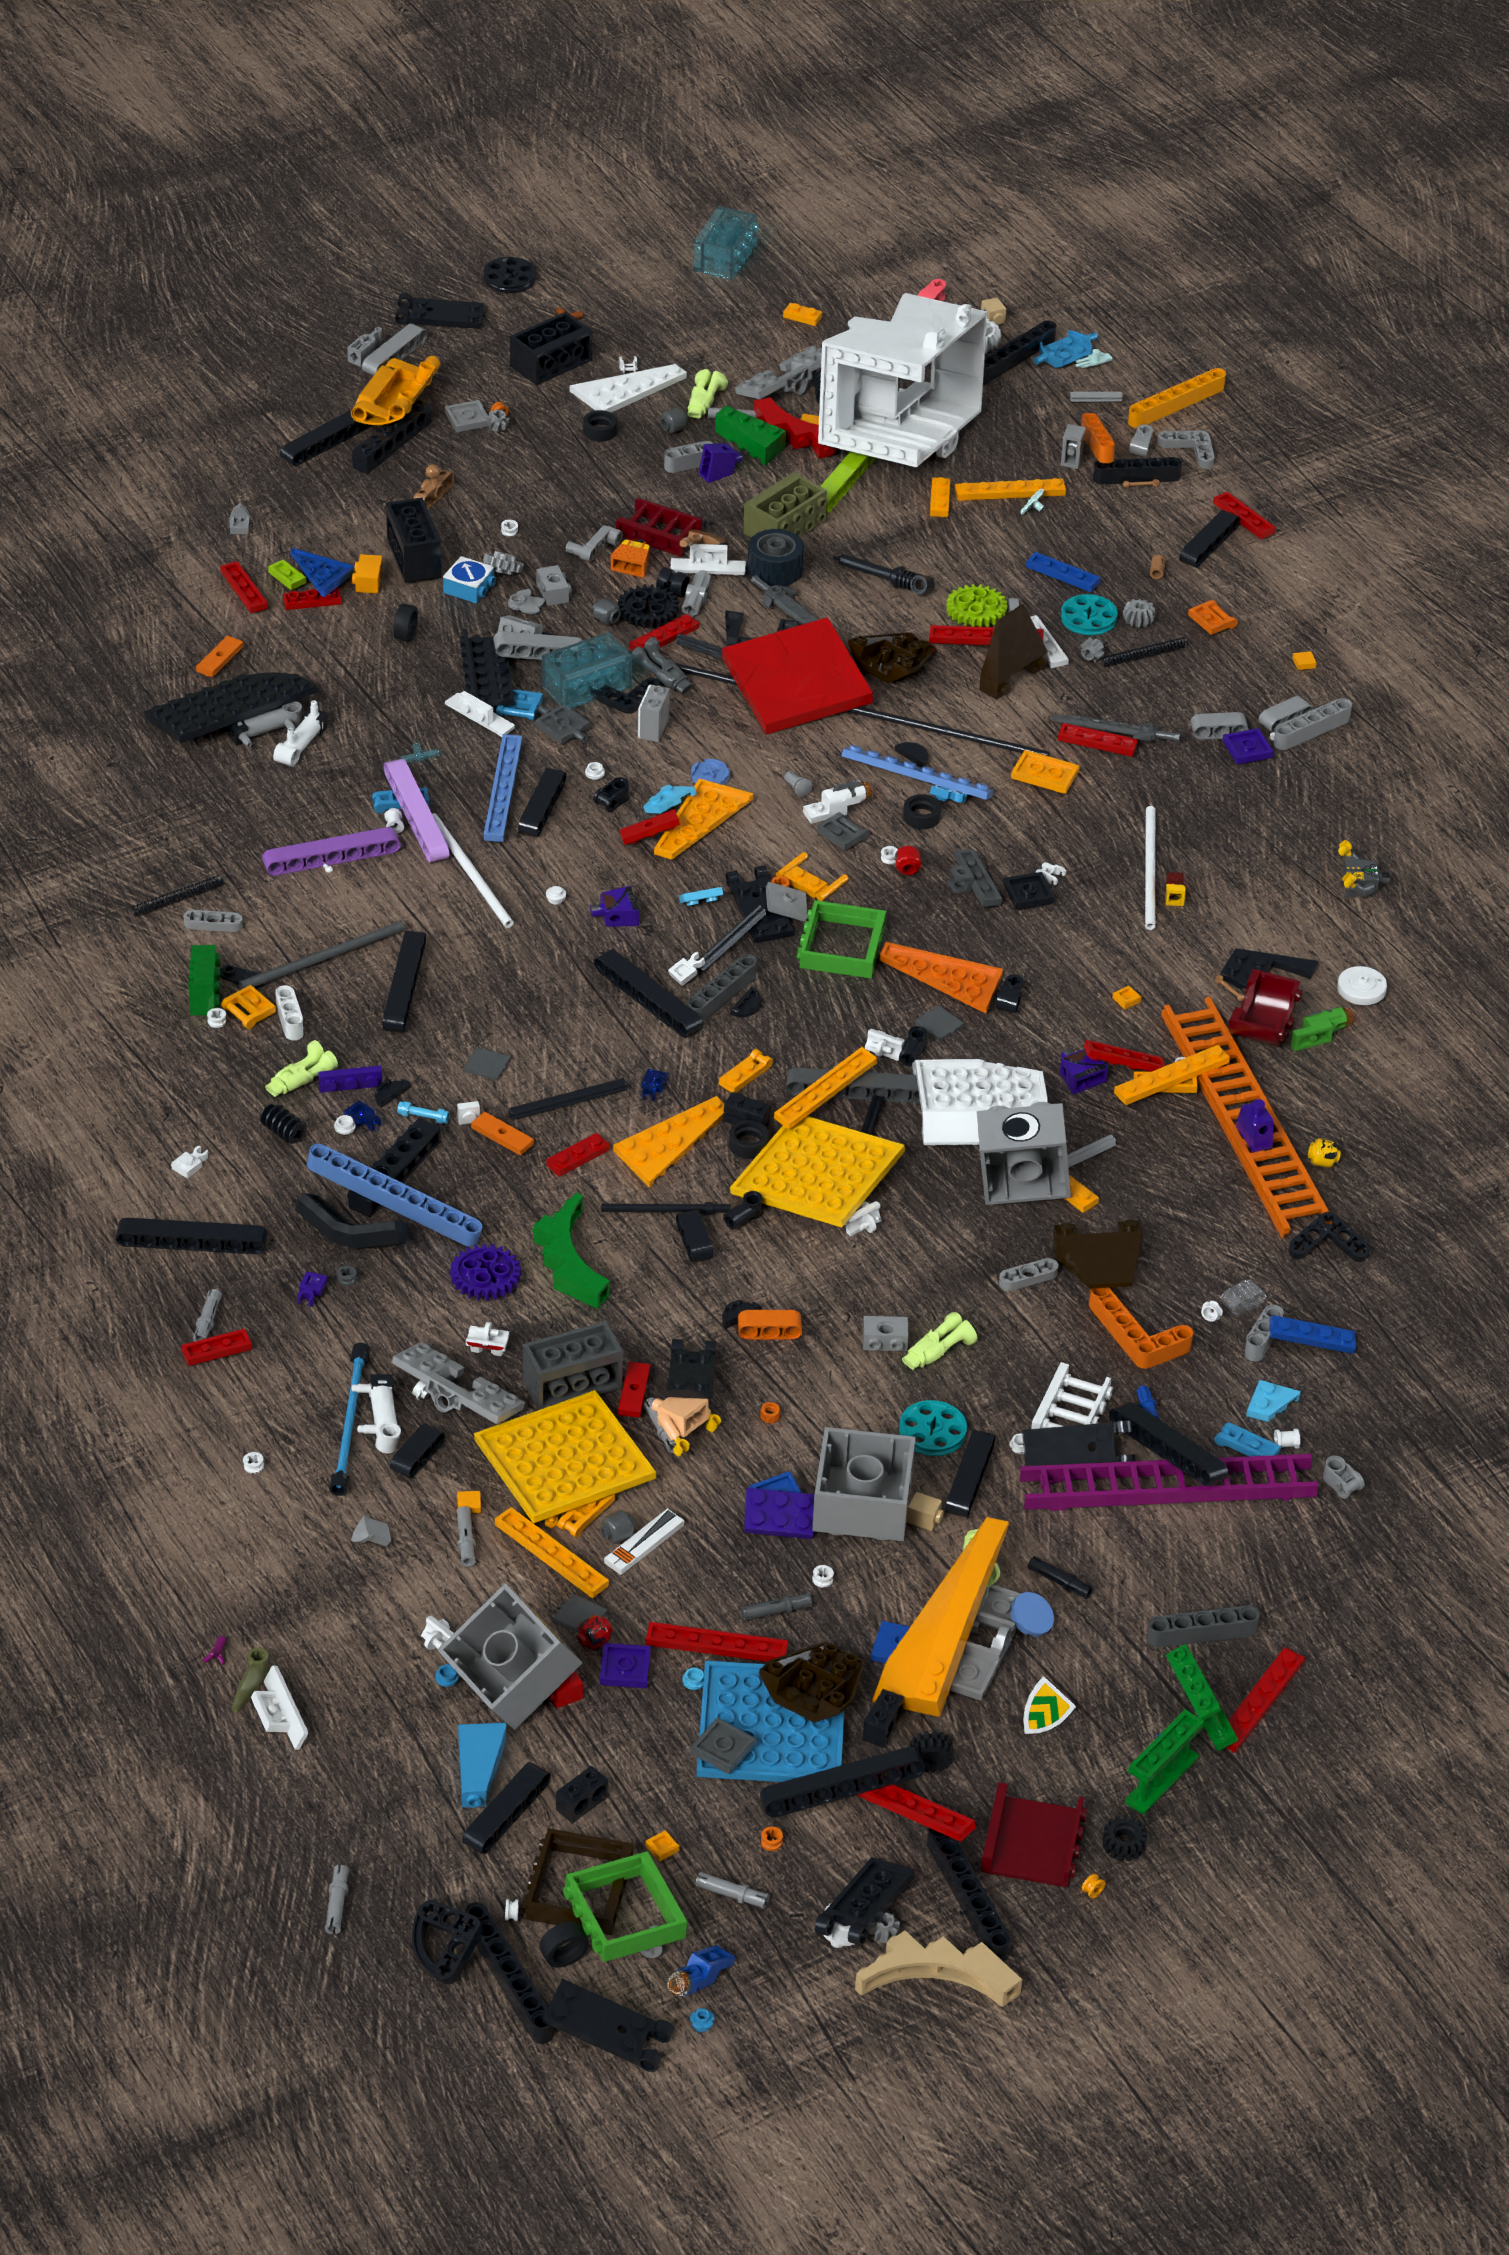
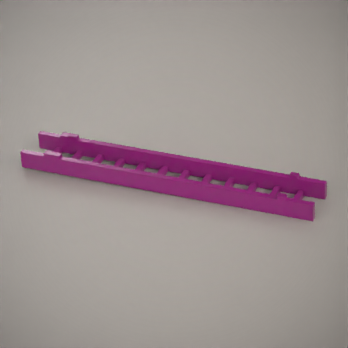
[1019,1454,1318,1511]

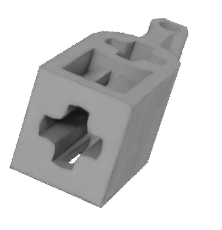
[347,327,382,367]

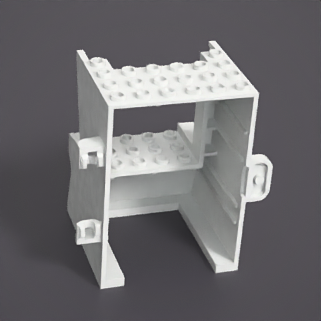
[818,293,987,467]

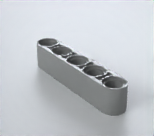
[362,323,428,376]
[493,631,587,663]
[1273,698,1352,750]

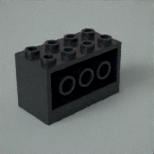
[510,312,593,386]
[386,497,441,583]

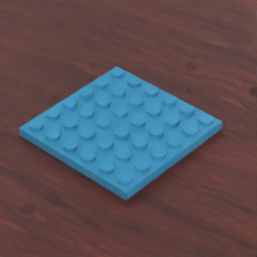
[696,1661,844,1782]

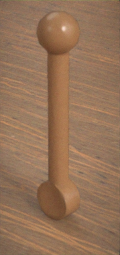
[1123,479,1160,488]
[1215,975,1245,1002]

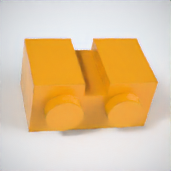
[352,554,383,594]

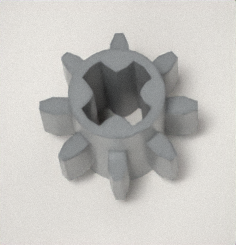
[486,409,509,432]
[1080,637,1104,662]
[869,1913,900,1944]

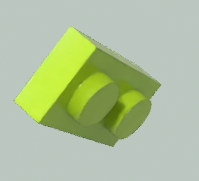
[268,560,306,590]

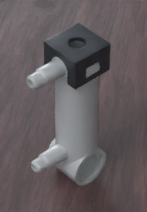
[228,701,303,747]

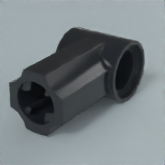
[899,1026,927,1067]
[723,1191,762,1230]

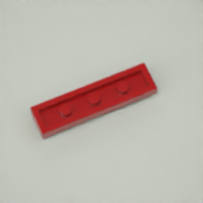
[1213,491,1276,540]
[220,561,268,614]
[629,614,699,651]
[1058,723,1138,757]
[1083,1039,1166,1072]

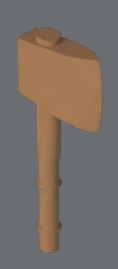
[680,529,726,547]

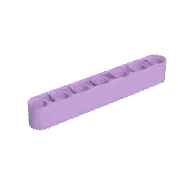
[384,759,449,863]

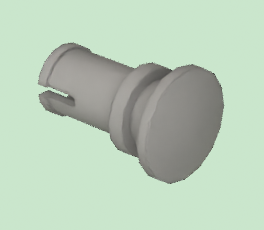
[784,770,812,797]

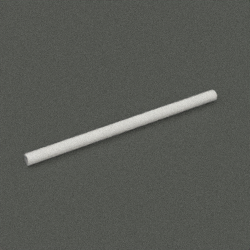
[1145,806,1155,930]
[432,813,514,928]

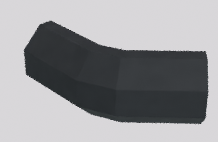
[295,1193,409,1249]

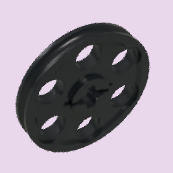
[483,257,536,293]

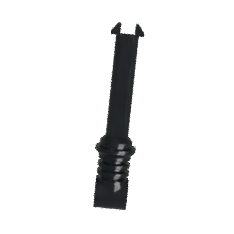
[833,554,935,594]

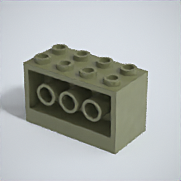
[743,472,827,537]

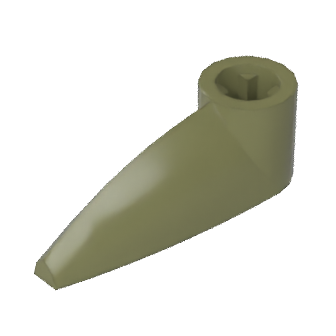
[231,1647,269,1712]

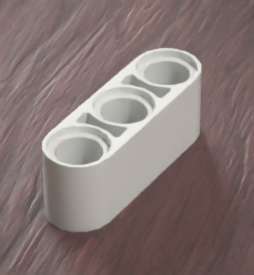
[276,985,303,1040]

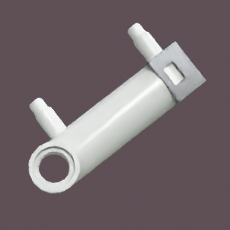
[273,700,327,767]
[351,1374,401,1454]

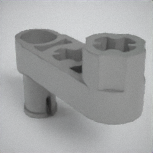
[566,525,623,562]

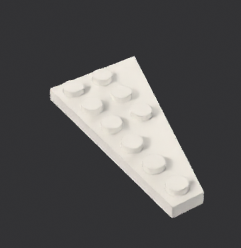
[570,364,687,413]

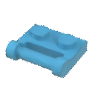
[496,689,543,721]

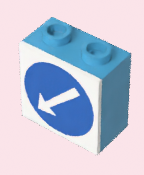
[443,556,496,603]

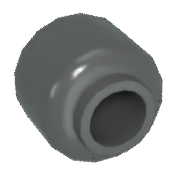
[660,407,688,434]
[592,598,621,626]
[600,1510,636,1544]

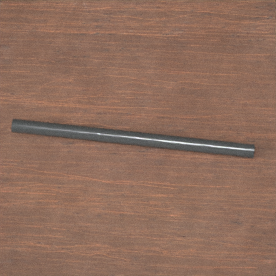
[239,921,405,989]

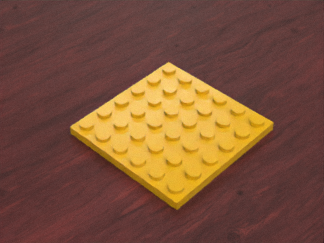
[730,1116,905,1228]
[474,1390,656,1523]

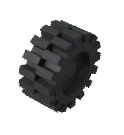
[910,1730,954,1773]
[1102,1815,1147,1862]

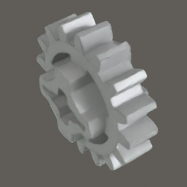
[483,551,524,575]

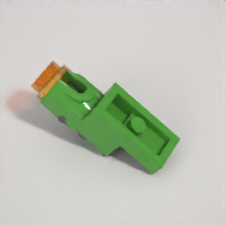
[1291,1007,1354,1051]

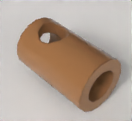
[1150,555,1165,579]

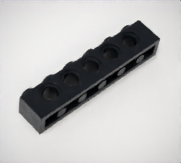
[352,399,432,475]
[347,1118,441,1218]

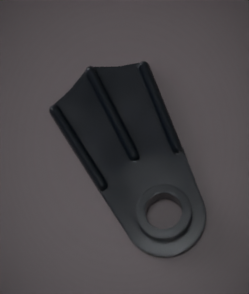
[220,965,264,990]

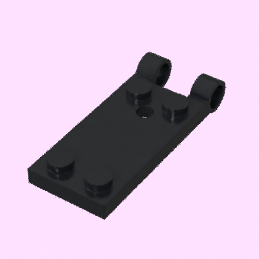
[395,293,484,329]
[725,865,794,943]
[667,1339,717,1399]
[1022,1420,1136,1466]
[815,1857,915,1946]
[542,1978,674,2072]

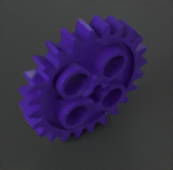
[450,1244,521,1301]

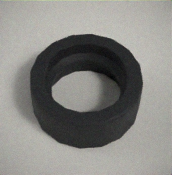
[583,410,617,441]
[393,603,418,642]
[903,794,941,829]
[729,1120,769,1159]
[539,1922,589,1968]

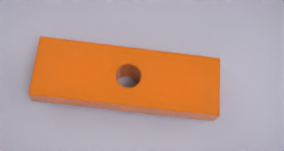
[196,636,244,678]
[471,1111,534,1156]

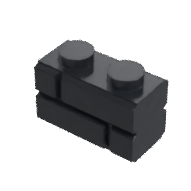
[723,1092,771,1128]

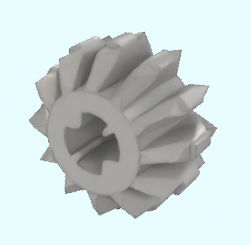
[1123,598,1155,628]

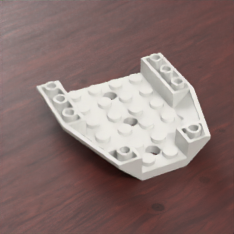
[912,1059,1047,1146]

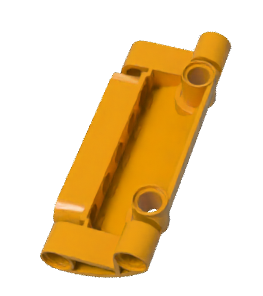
[351,356,441,425]

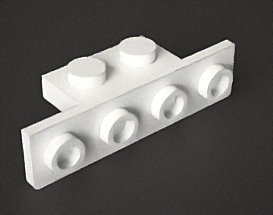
[671,544,746,576]
[445,691,515,737]
[251,1665,308,1750]

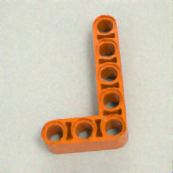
[1089,1287,1193,1369]

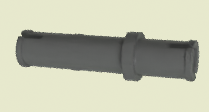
[741,1592,812,1621]

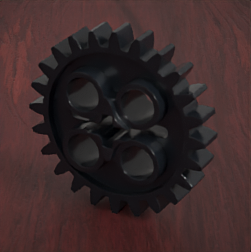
[618,584,679,629]

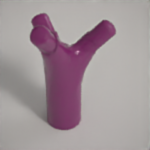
[203,1636,227,1665]

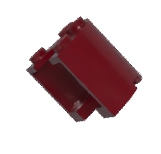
[1229,969,1302,1047]

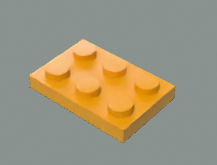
[1011,750,1080,794]

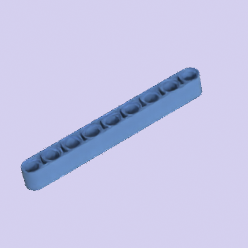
[307,1144,482,1247]

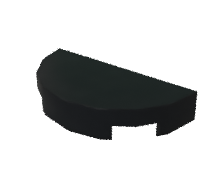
[894,742,929,767]
[730,987,762,1017]
[375,1079,411,1108]
[722,1300,762,1329]

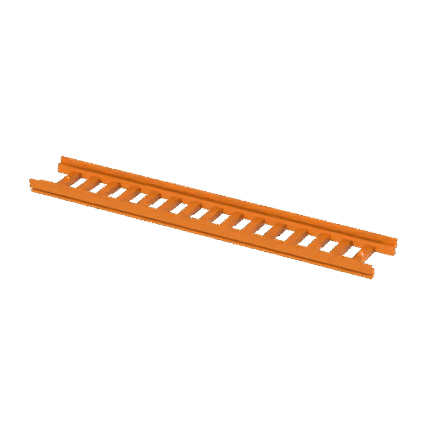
[1161,997,1332,1239]

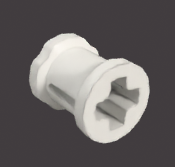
[384,808,404,834]
[1274,1429,1300,1449]

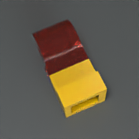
[1165,872,1185,906]

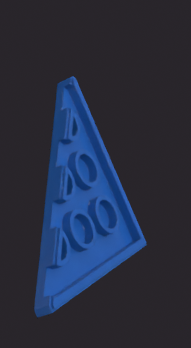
[290,548,355,597]

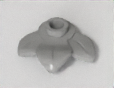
[508,589,545,614]

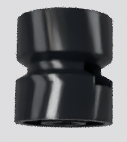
[656,567,690,598]

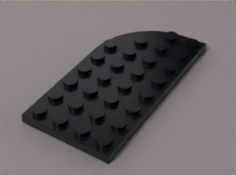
[144,672,317,743]

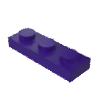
[318,1065,382,1093]

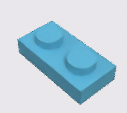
[679,887,723,906]

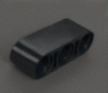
[676,1210,713,1262]
[390,1423,445,1479]

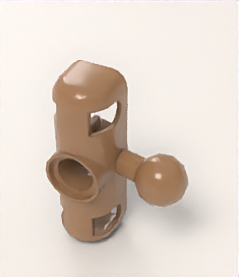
[413,464,454,510]

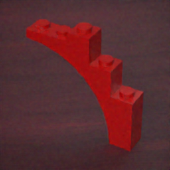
[753,397,840,459]

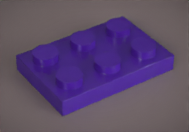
[744,1488,815,1539]

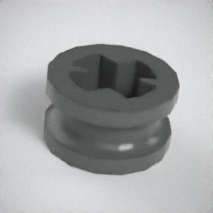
[337,1265,357,1286]

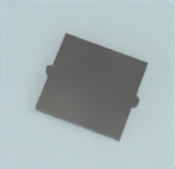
[915,1005,964,1041]
[464,1047,510,1081]
[553,1594,608,1633]

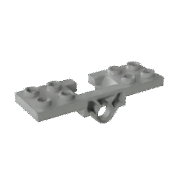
[735,346,822,399]
[392,1342,525,1424]
[950,1584,1021,1701]

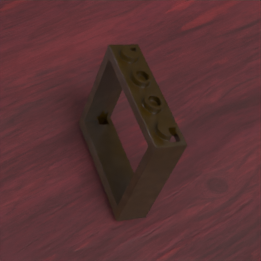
[522,1828,634,1935]

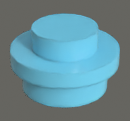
[682,1668,704,1690]

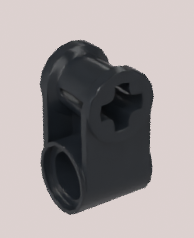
[593,777,629,812]
[996,974,1023,1013]

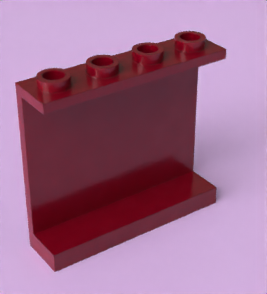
[981,1782,1087,1888]

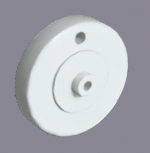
[1337,966,1387,1005]

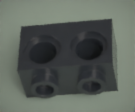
[862,1689,904,1748]
[556,1766,608,1824]

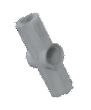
[682,570,711,617]

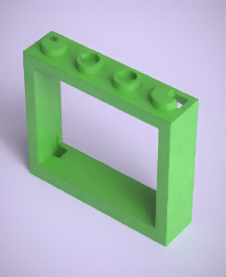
[797,900,886,979]
[563,1851,687,1962]

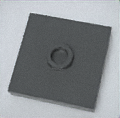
[690,1718,757,1775]

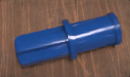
[1136,1385,1160,1420]

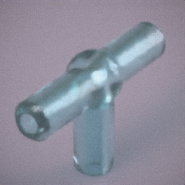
[400,743,439,763]

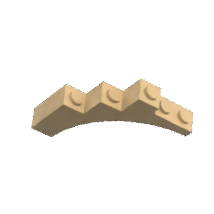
[855,1930,1022,2007]

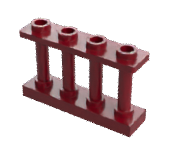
[616,498,702,557]

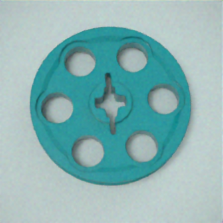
[1061,594,1118,635]
[899,1400,967,1456]

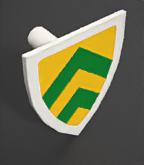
[1023,1676,1076,1734]

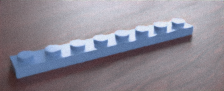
[484,734,522,842]
[842,745,994,800]

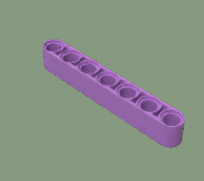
[262,827,401,876]

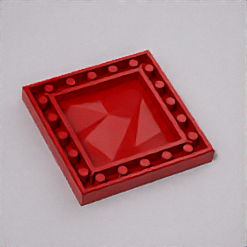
[722,617,873,735]

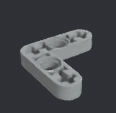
[1157,430,1214,469]

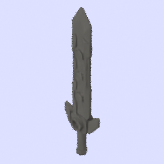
[751,575,843,642]
[1048,714,1181,742]

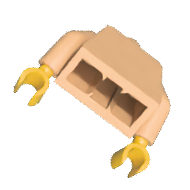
[652,1397,721,1456]

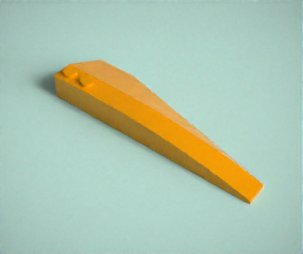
[872,1517,1009,1717]

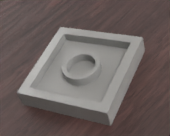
[445,400,489,432]

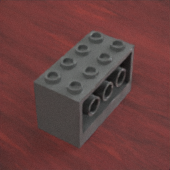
[523,1321,623,1410]

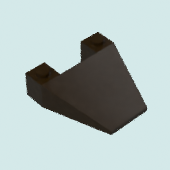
[979,604,1048,700]
[1053,1219,1143,1289]

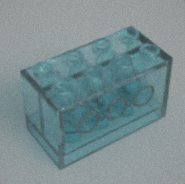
[693,206,759,280]
[542,632,632,708]

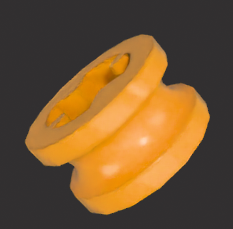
[1082,1874,1106,1899]

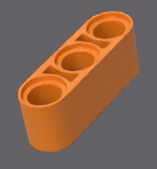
[738,1310,802,1340]

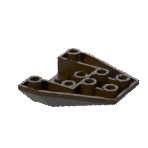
[848,632,936,683]
[759,1641,866,1723]

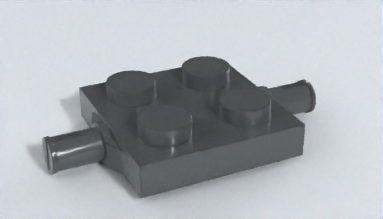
[535,704,590,744]

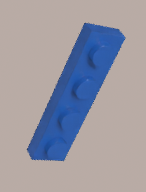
[1026,552,1101,592]
[1269,1315,1356,1354]

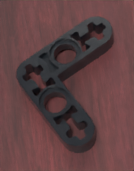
[589,678,660,714]
[1288,1212,1370,1262]

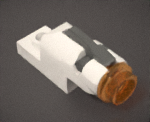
[803,780,872,824]

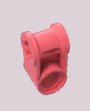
[918,279,946,301]

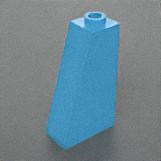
[458,1723,506,1808]

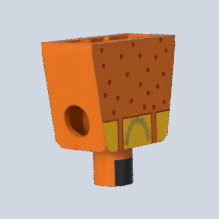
[611,539,650,578]

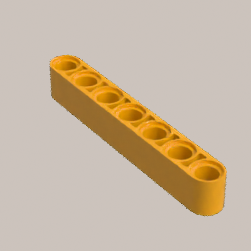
[1128,368,1226,428]

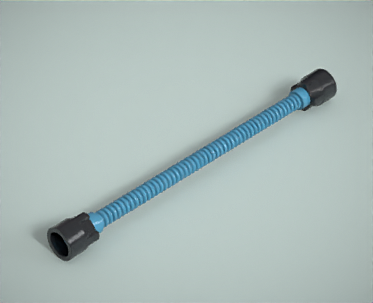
[329,1343,370,1496]

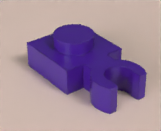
[297,1271,327,1307]

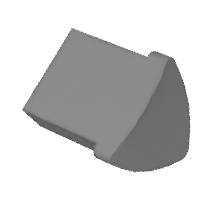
[229,503,252,534]
[351,1516,391,1547]

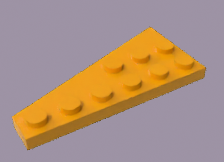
[654,778,754,860]
[613,1096,724,1188]

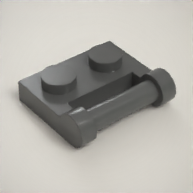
[816,812,870,851]

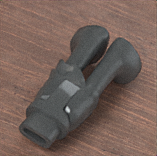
[630,637,692,694]

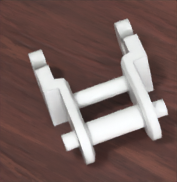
[619,356,638,374]
[1036,862,1066,885]

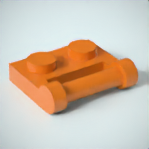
[1188,600,1238,635]

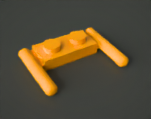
[776,852,849,901]

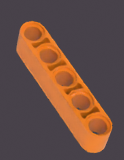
[1081,413,1115,463]

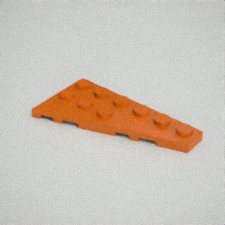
[880,942,1003,1014]

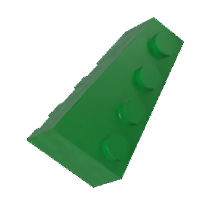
[715,406,786,466]
[188,945,221,1016]

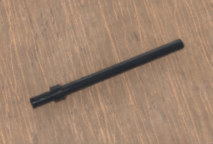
[601,1202,731,1215]

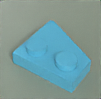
[643,785,697,814]
[1246,1380,1301,1422]

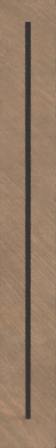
[542,631,1050,756]

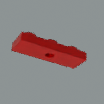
[283,588,342,610]
[619,809,680,845]
[618,1362,650,1418]

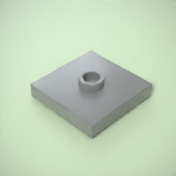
[766,882,808,921]

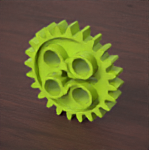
[946,584,1007,627]

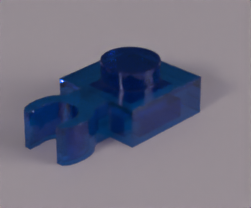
[642,1069,668,1101]
[344,1100,381,1131]

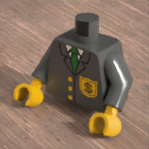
[1338,840,1390,898]

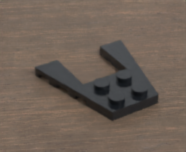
[725,610,799,646]
[1220,948,1319,990]

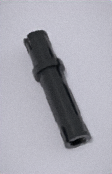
[1027,1556,1093,1599]

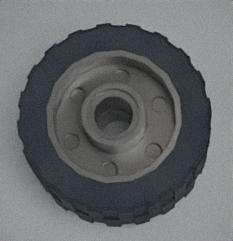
[747,529,804,586]

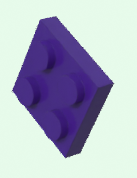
[1222,728,1274,764]
[600,1643,651,1688]

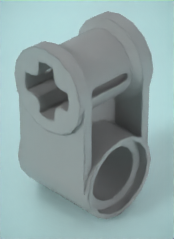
[1129,425,1153,457]
[1323,1456,1365,1499]

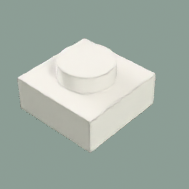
[457,1101,480,1125]

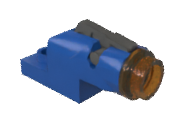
[667,1945,736,1997]

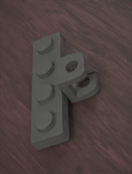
[948,849,1002,907]

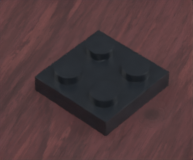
[1003,872,1054,909]

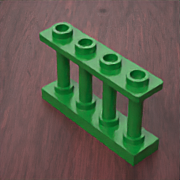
[1166,1644,1238,1751]
[1125,1709,1204,1814]

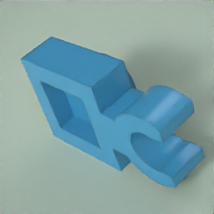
[930,785,967,803]

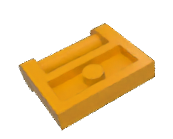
[221,985,276,1029]

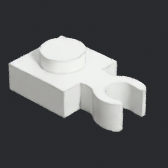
[668,952,705,986]
[171,1146,208,1179]

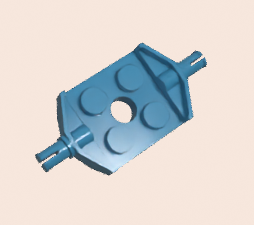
[1034,330,1098,368]

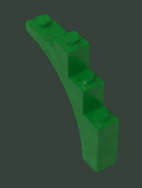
[532,1193,610,1309]

